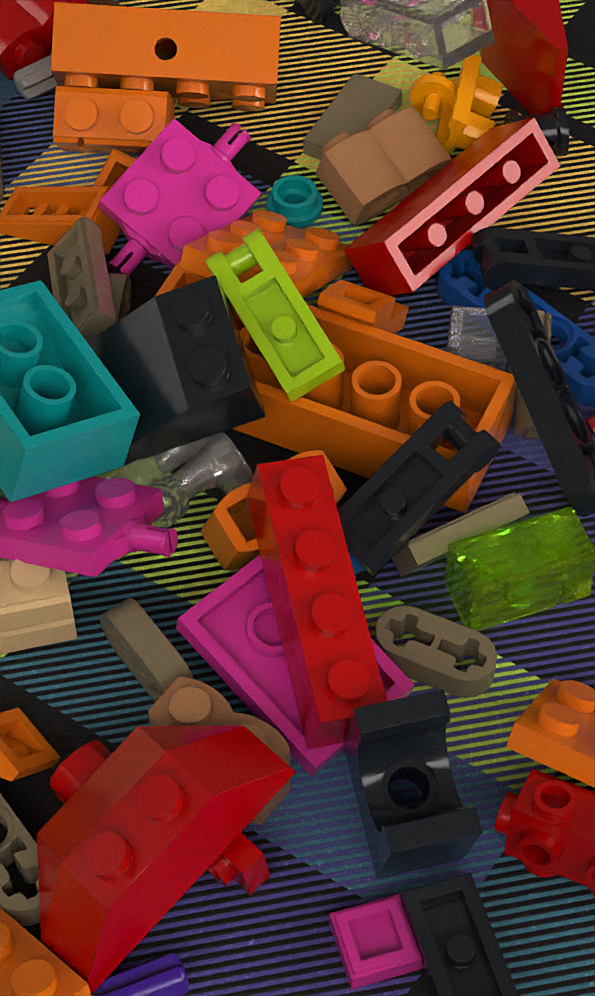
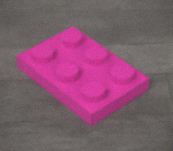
[176,555,415,777]

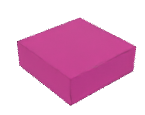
[329,894,422,990]

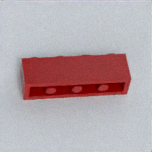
[343,117,561,296]
[247,455,387,749]

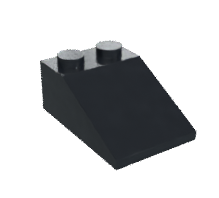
[87,275,266,477]

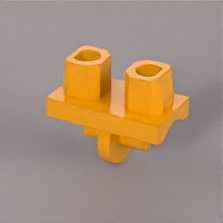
[409,51,503,154]

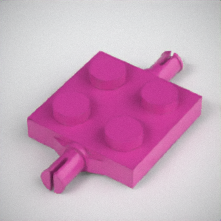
[98,118,262,275]
[0,476,178,577]

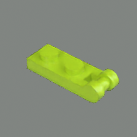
[204,228,346,402]

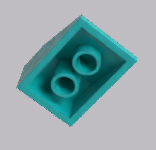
[0,280,140,503]

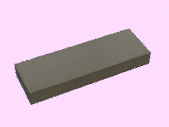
[47,216,116,342]

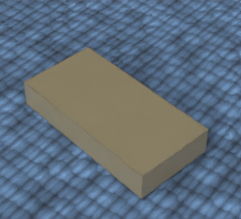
[303,73,402,160]
[392,492,530,577]

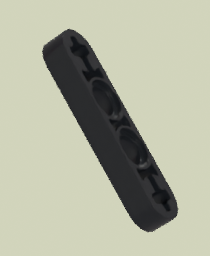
[484,280,595,517]

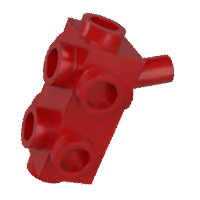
[494,768,595,897]

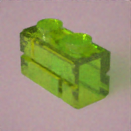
[445,507,595,631]

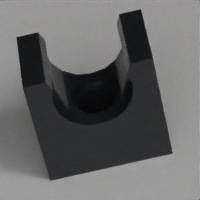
[343,689,483,879]

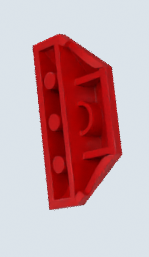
[37,725,296,995]

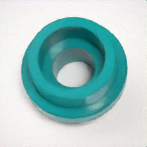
[266,175,323,228]

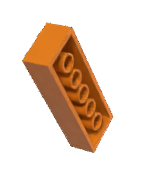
[155,260,517,514]

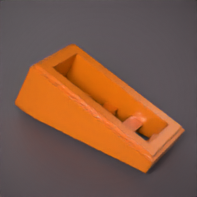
[0,186,122,254]

